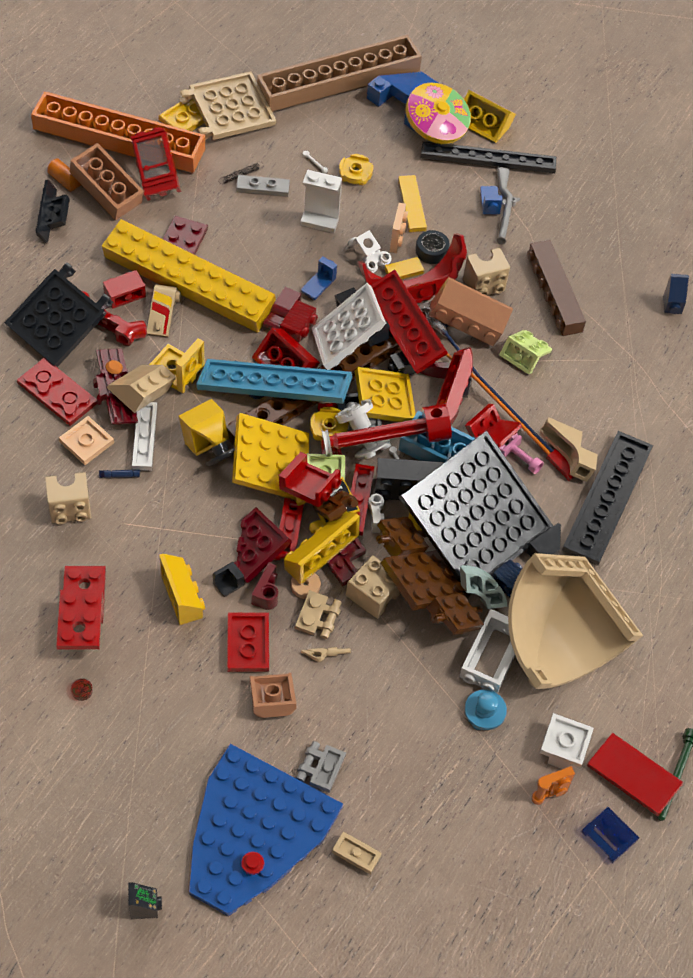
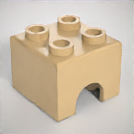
[463,248,510,295]
[45,472,91,524]
[346,555,401,619]

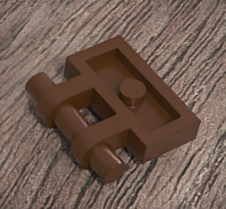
[313,490,358,522]

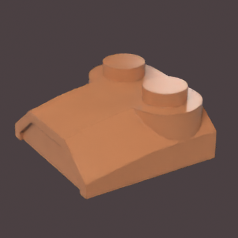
[250,673,296,718]

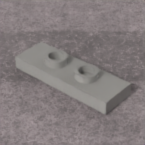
[237,175,290,197]

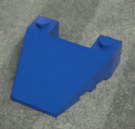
[367,72,440,133]

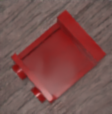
[279,452,342,507]

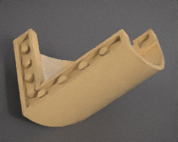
[508,553,643,689]

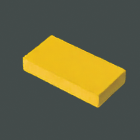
[384,257,424,279]

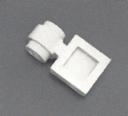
[368,494,384,533]

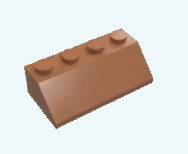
[429,277,513,346]

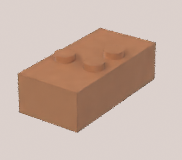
[69,143,144,221]

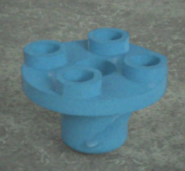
[465,690,507,730]

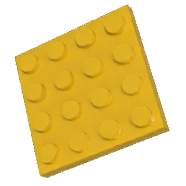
[232,413,309,500]

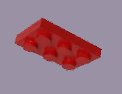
[227,612,269,672]

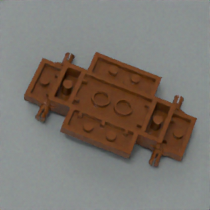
[376,517,484,635]

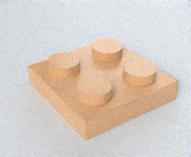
[390,203,408,253]
[59,416,114,465]

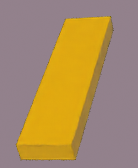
[398,175,427,232]

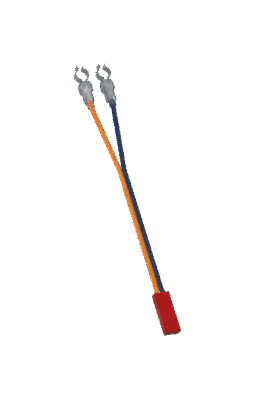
[421,306,574,481]

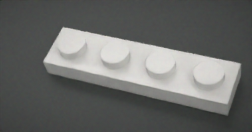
[132,402,157,471]

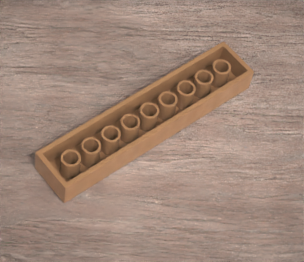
[257,35,422,111]

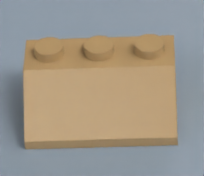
[107,365,176,413]

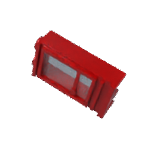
[130,127,181,201]

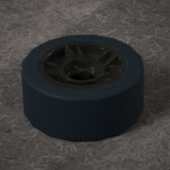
[416,230,450,264]

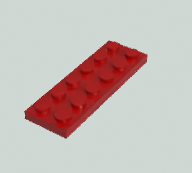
[371,269,448,374]

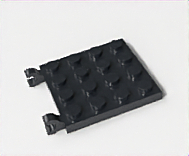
[4,262,113,367]

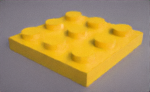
[355,367,416,422]

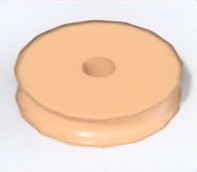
[291,573,321,599]

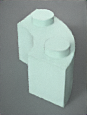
[460,565,507,609]

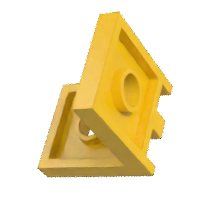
[149,338,205,393]

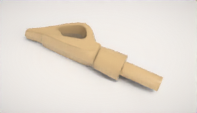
[301,647,351,662]

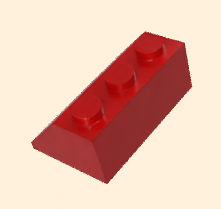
[252,328,320,369]

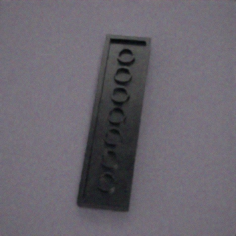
[562,431,653,566]

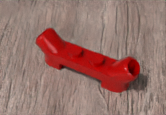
[82,291,147,346]

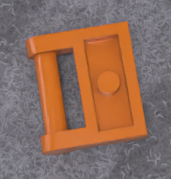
[531,766,575,805]

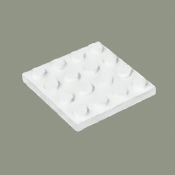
[312,283,386,370]

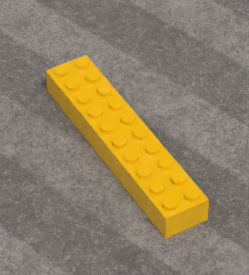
[102,219,276,333]

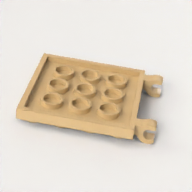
[179,72,276,140]

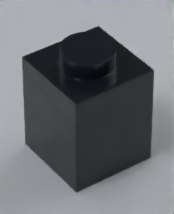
[388,351,416,375]

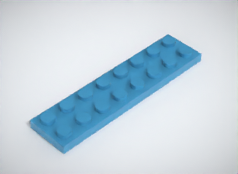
[196,359,352,404]

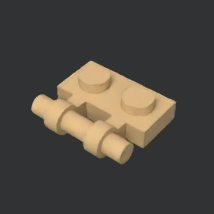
[295,590,341,639]

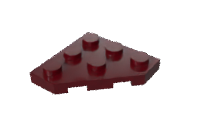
[235,507,292,583]

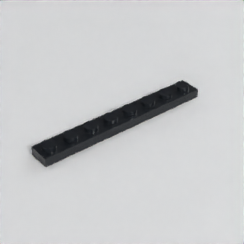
[421,141,557,173]

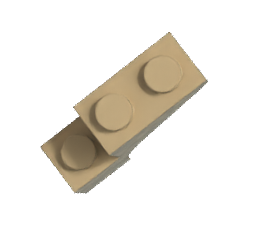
[540,417,598,482]

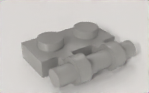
[296,741,346,793]

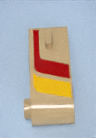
[147,285,181,337]

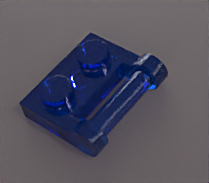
[581,807,640,864]

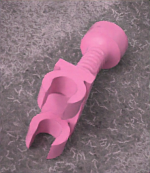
[498,433,544,474]

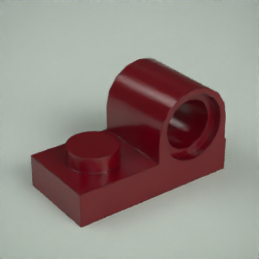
[251,563,279,610]

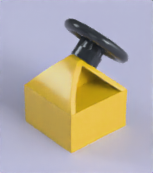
[179,399,235,467]

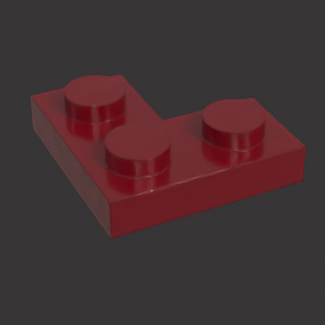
[326,538,366,587]

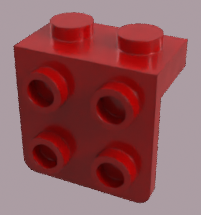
[465,403,522,447]

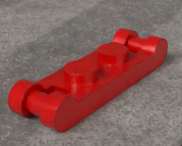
[274,498,304,560]

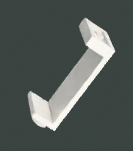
[300,170,342,234]

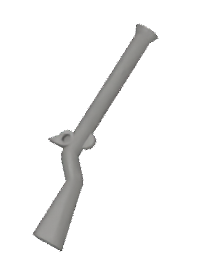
[496,167,521,244]

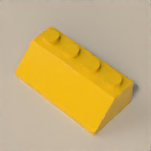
[284,512,360,584]

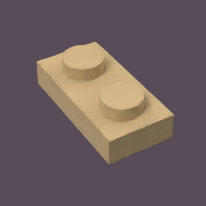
[332,832,382,875]

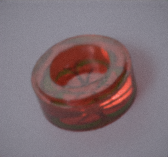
[71,679,93,701]

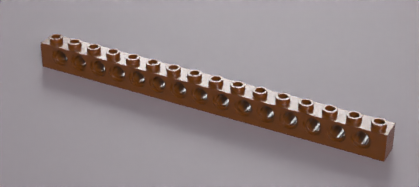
[227,295,444,446]

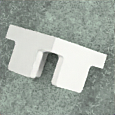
[540,713,594,769]

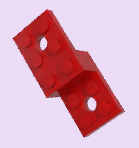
[56,566,106,650]

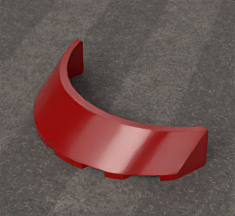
[357,233,467,303]

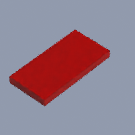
[587,732,683,816]

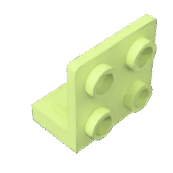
[499,330,552,374]

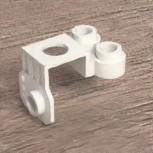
[345,230,391,273]

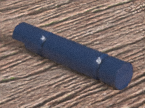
[99,470,140,478]

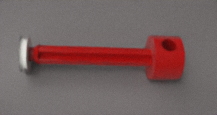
[321,403,452,457]

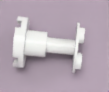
[335,399,391,460]

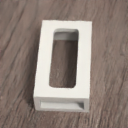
[459,609,515,693]

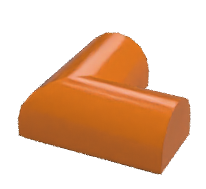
[47,158,81,192]

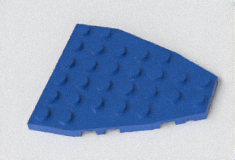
[189,743,343,916]

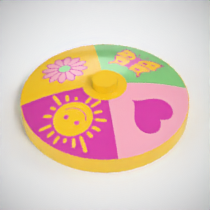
[406,83,471,144]

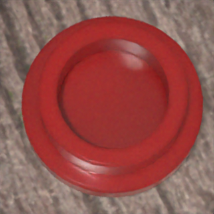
[242,852,264,875]

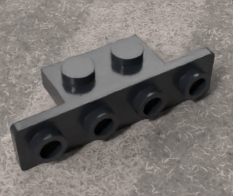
[35,179,70,243]

